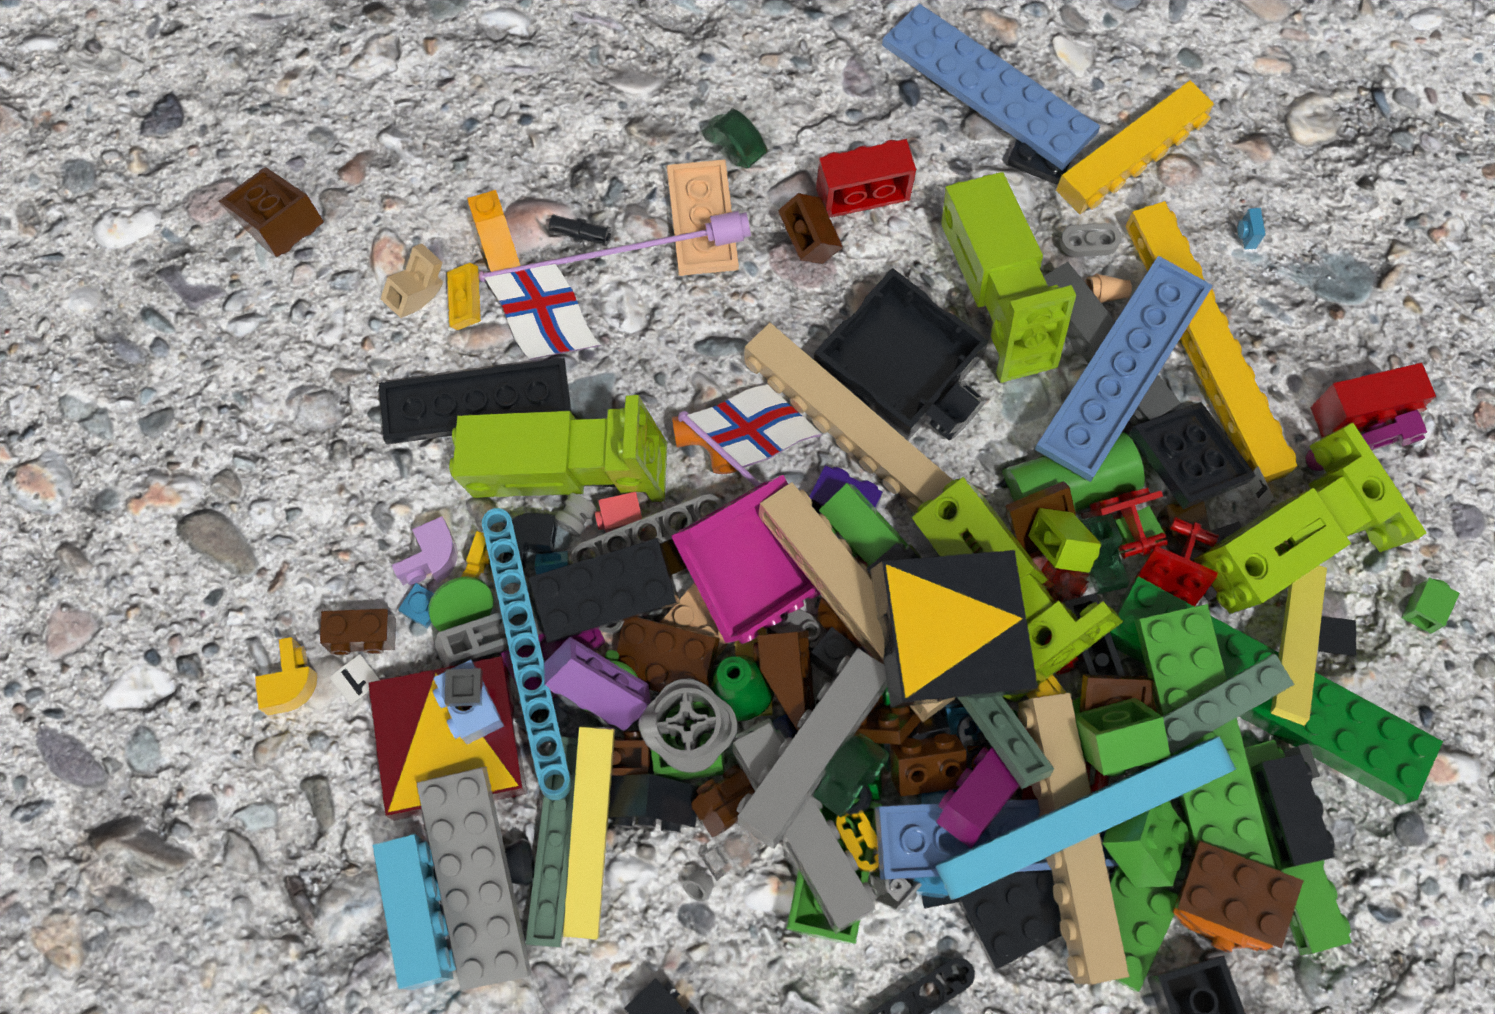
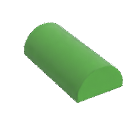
[1002,432,1145,512]
[787,790,882,944]

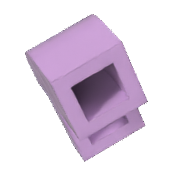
[392,516,458,585]

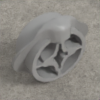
[639,679,738,773]

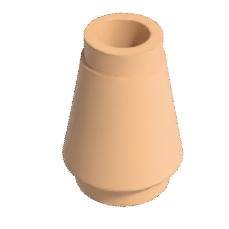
[1085,274,1132,303]

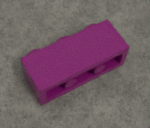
[936,746,1019,848]

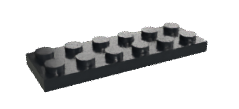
[379,358,572,445]

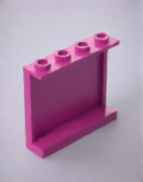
[671,475,821,644]

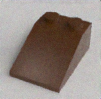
[218,166,324,258]
[753,631,815,731]

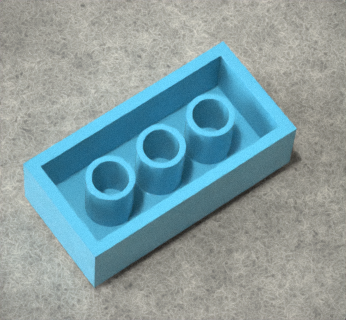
[372,834,456,990]

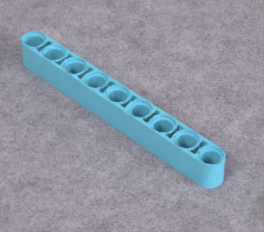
[482,508,571,800]
[936,736,1236,900]

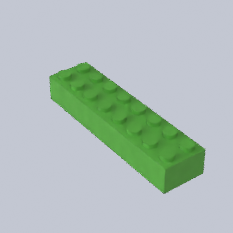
[1134,604,1275,869]

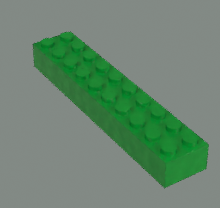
[1110,576,1443,806]

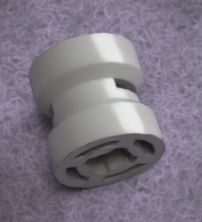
[555,493,597,537]

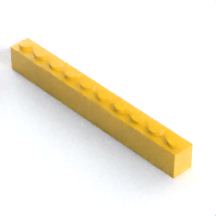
[1125,201,1298,483]

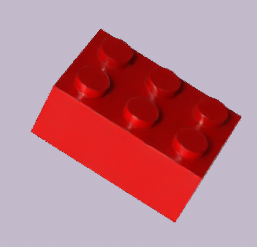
[816,139,917,218]
[1310,363,1437,438]

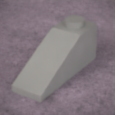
[434,602,544,668]

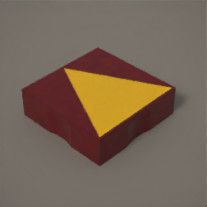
[368,656,528,821]

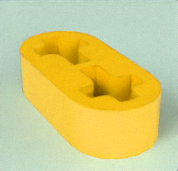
[836,811,879,872]

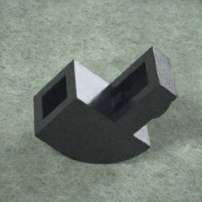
[925,381,987,441]
[502,513,558,573]

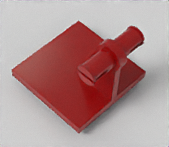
[1081,487,1168,559]
[1133,516,1219,607]

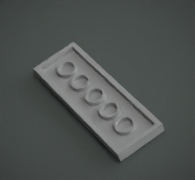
[417,766,532,991]

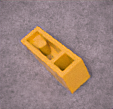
[467,190,521,272]

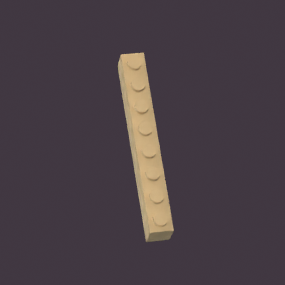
[744,323,953,514]
[759,482,955,722]
[1018,693,1129,985]

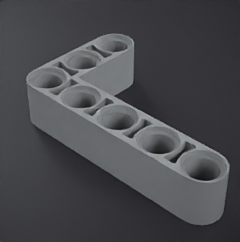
[571,494,723,634]

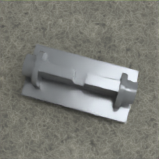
[870,868,922,911]

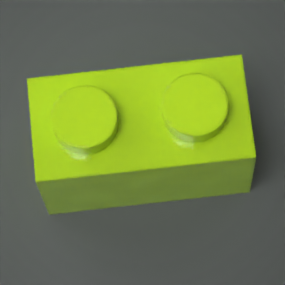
[1028,508,1101,573]

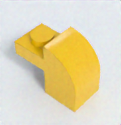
[255,637,317,715]

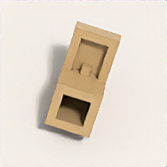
[381,243,443,318]

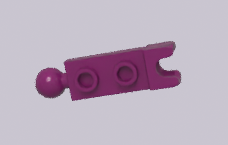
[1305,410,1427,471]

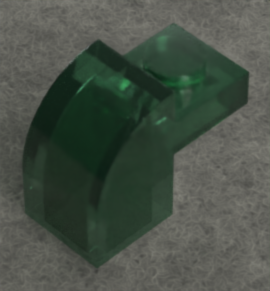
[701,108,769,169]
[1081,514,1130,594]
[813,734,890,817]

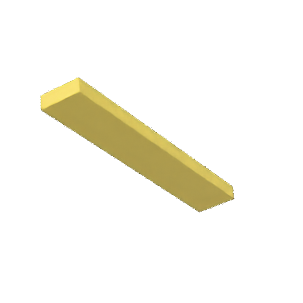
[1271,565,1327,725]
[563,726,615,940]

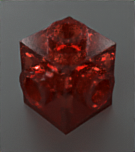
[1041,560,1090,603]

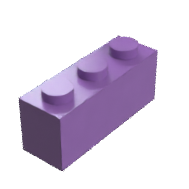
[544,637,651,731]

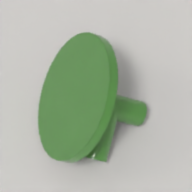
[428,577,494,632]

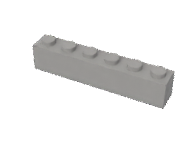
[737,649,887,849]
[732,723,876,934]

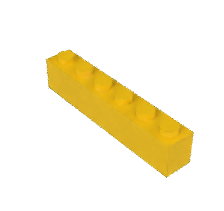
[1056,80,1215,215]

